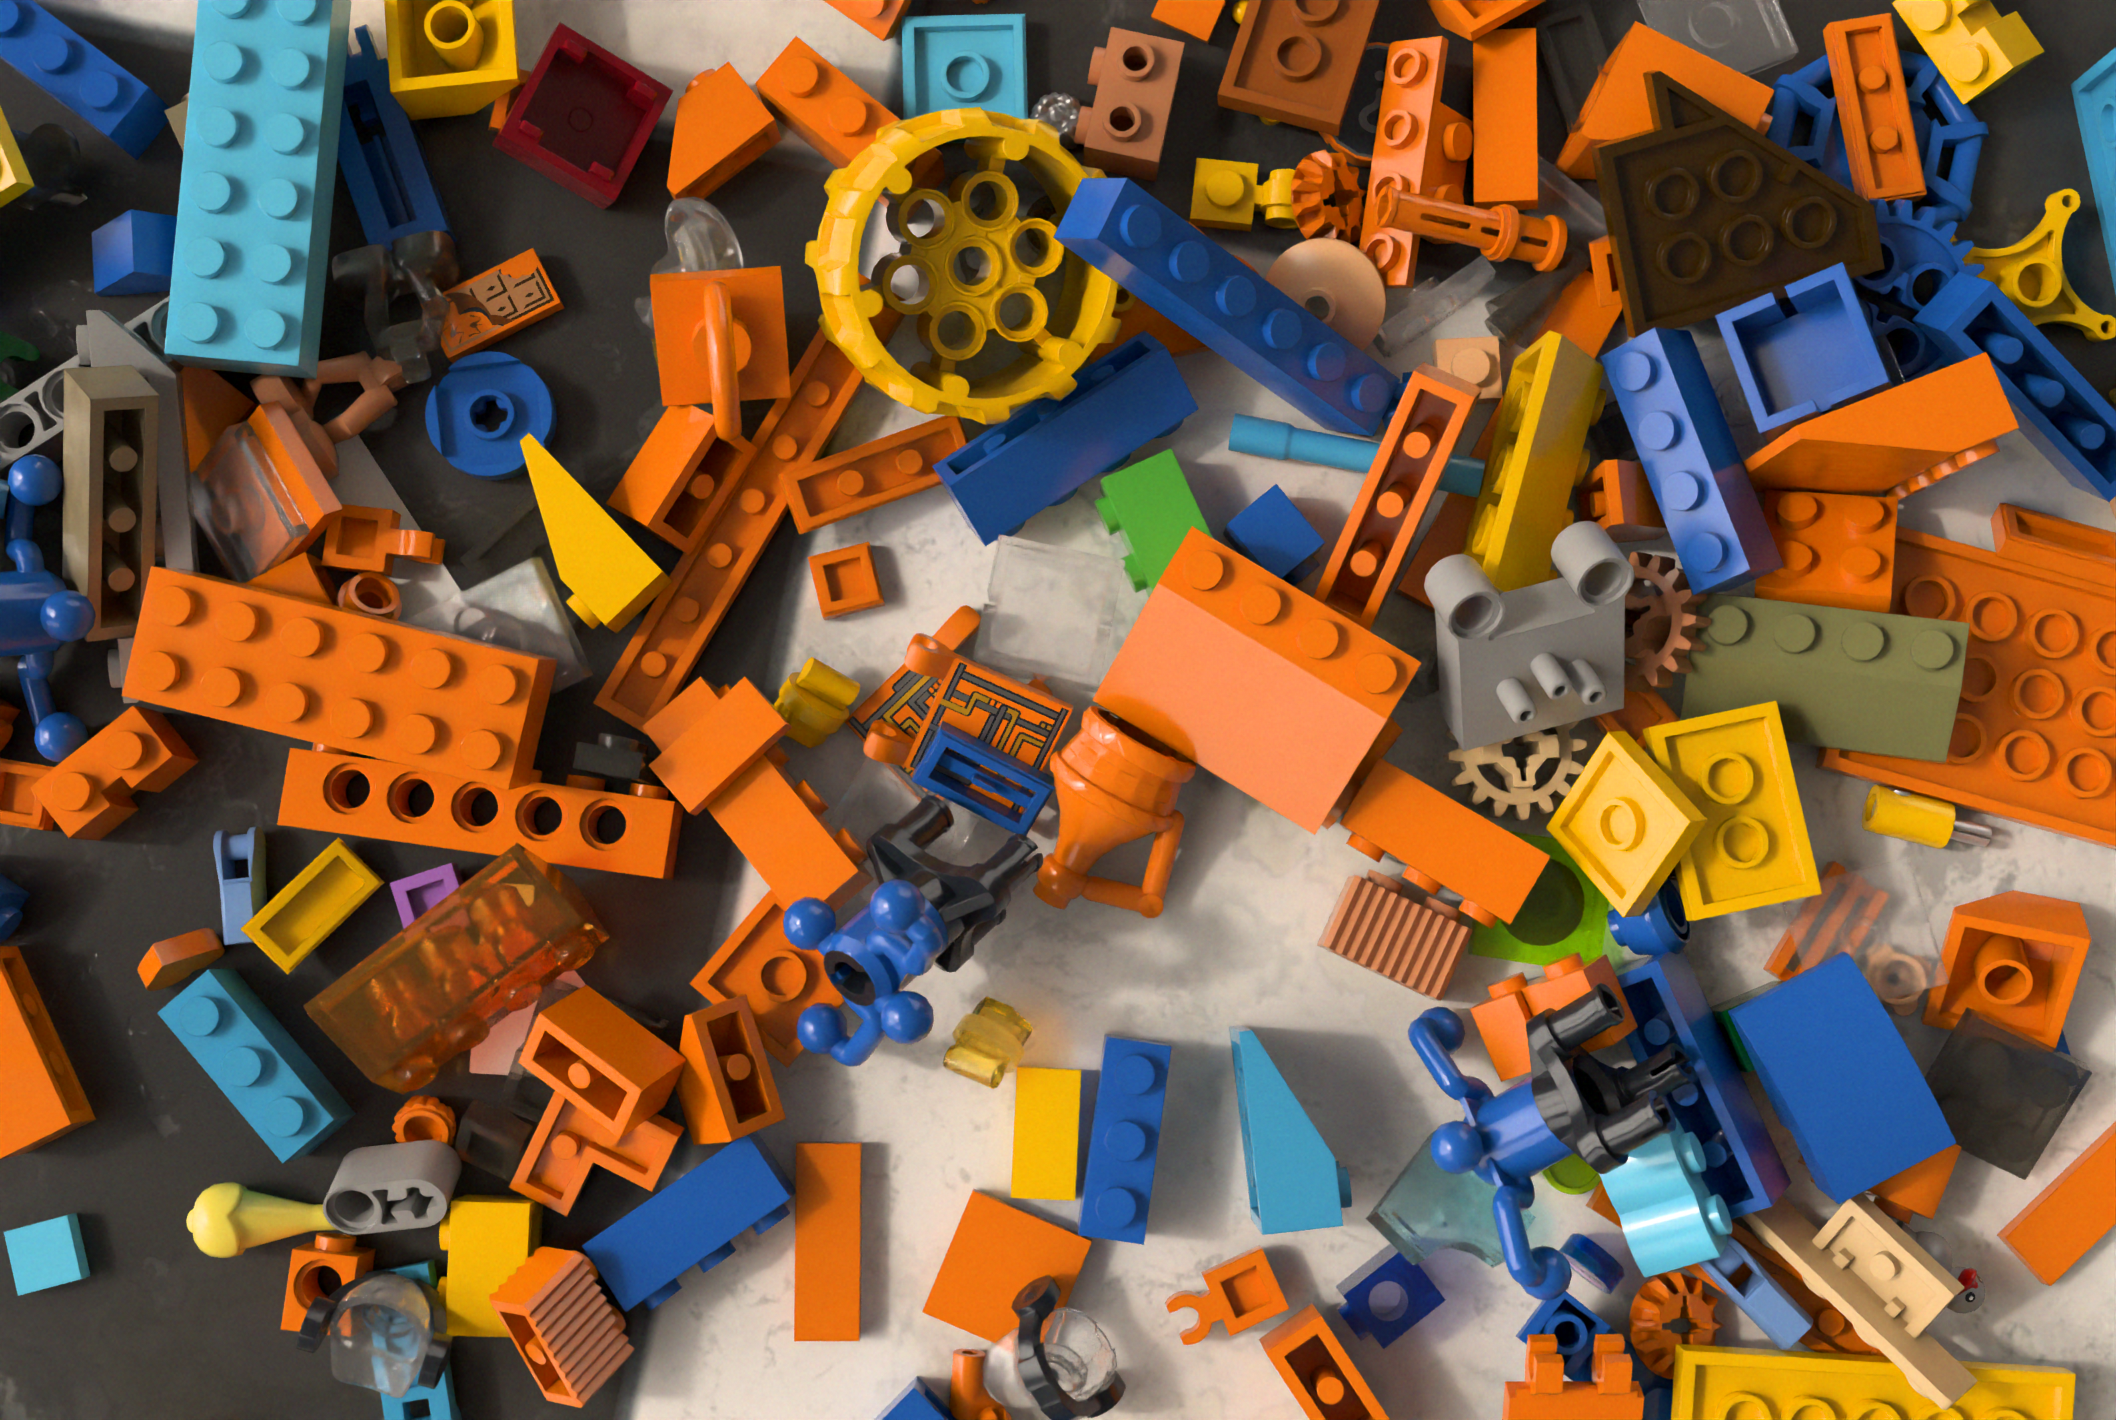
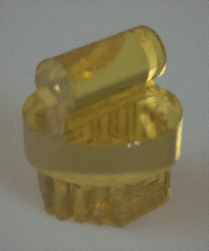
[943,997,1033,1089]

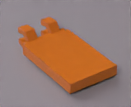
[1502,1334,1645,1420]

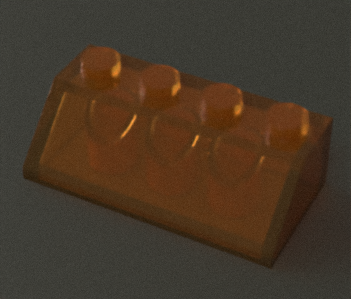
[304,843,610,1095]

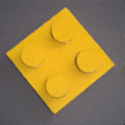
[1546,731,1707,918]

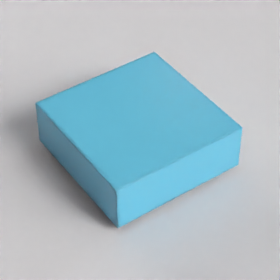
[4,1213,90,1296]

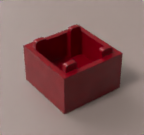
[492,22,674,210]

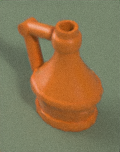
[1033,706,1196,918]

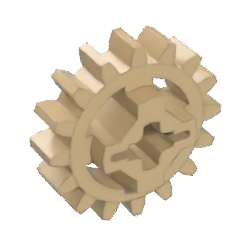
[1443,720,1587,821]

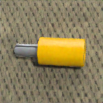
[1861,785,1992,849]

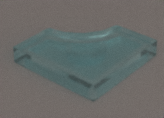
[1366,1130,1536,1268]

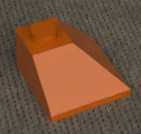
[1921,890,2091,1051]

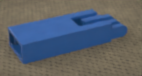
[337,24,457,267]

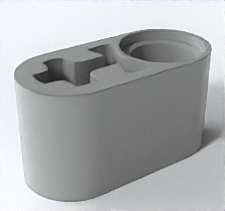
[323,1140,462,1235]

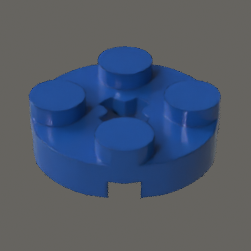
[425,351,557,481]

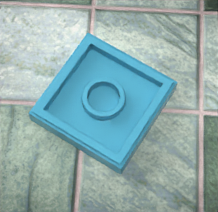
[902,14,1028,143]

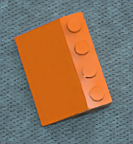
[1743,352,2019,501]
[1092,526,1422,835]

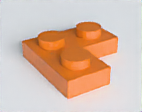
[509,1091,685,1217]

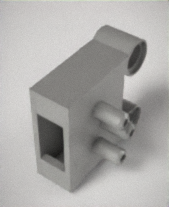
[1424,521,1635,751]

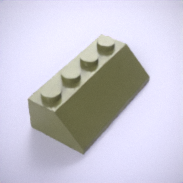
[1680,593,1970,764]

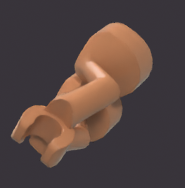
[249,349,415,482]

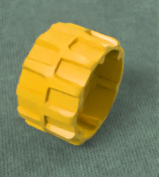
[805,107,1122,425]

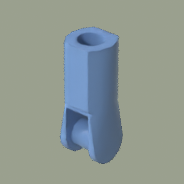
[213,826,268,945]
[1697,1234,1814,1349]

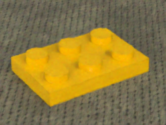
[1642,701,1822,921]

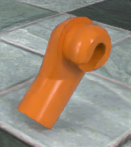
[949,1349,1013,1420]

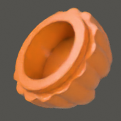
[392,1095,456,1146]

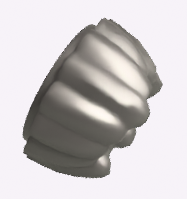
[1029,92,1081,150]

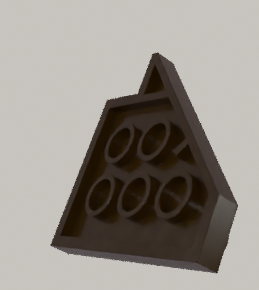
[1590,70,1885,338]

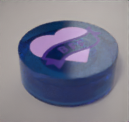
[1559,1233,1625,1294]

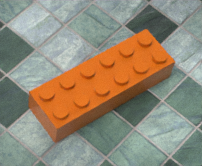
[121,566,558,790]

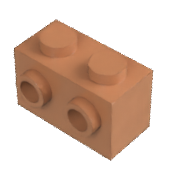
[1074,27,1185,182]

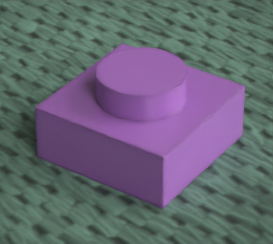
[390,863,476,944]

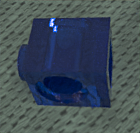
[1335,1239,1446,1349]

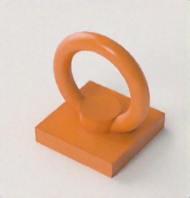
[650,266,791,441]

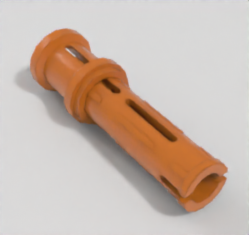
[1373,186,1568,273]

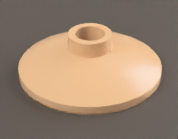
[1265,238,1387,351]

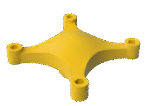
[1950,188,2116,342]

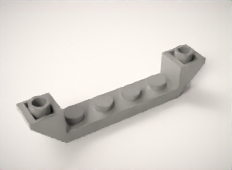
[76,310,200,703]

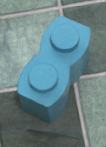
[1599,1118,1732,1277]

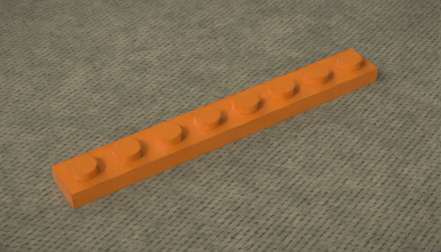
[593,273,906,735]

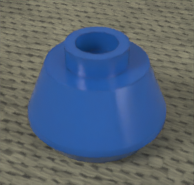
[1607,878,1691,956]

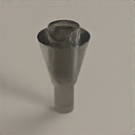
[1484,247,1591,349]

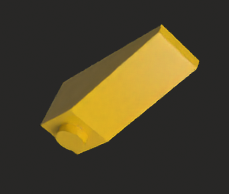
[520,433,672,634]

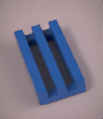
[911,721,1055,836]

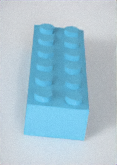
[164,0,352,379]

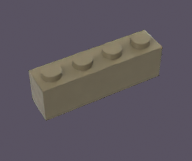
[62,365,159,642]

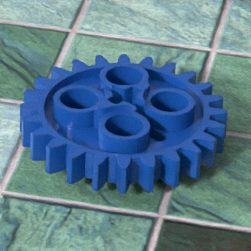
[1781,199,1985,387]

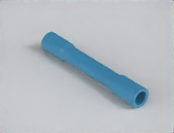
[1228,413,1486,498]

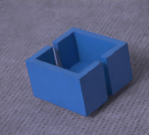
[1715,262,1894,444]

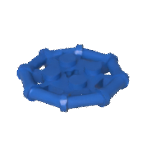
[1766,49,1990,227]

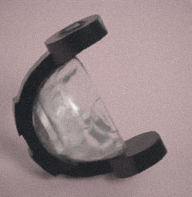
[296,1270,454,1398]
[983,1275,1126,1420]

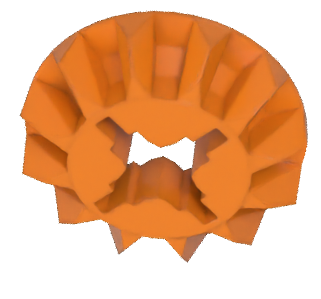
[1291,149,1367,243]
[1629,1272,1725,1379]

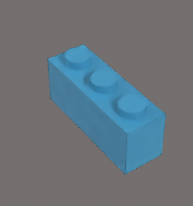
[157,968,356,1163]

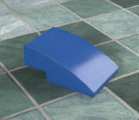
[1728,951,1957,1204]

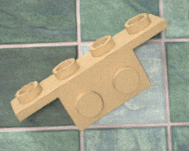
[1741,1193,1978,1410]

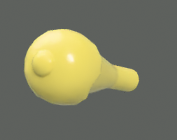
[186,1182,337,1258]

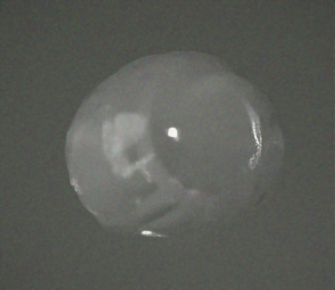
[634,196,744,330]

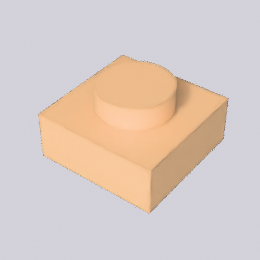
[1432,336,1503,404]

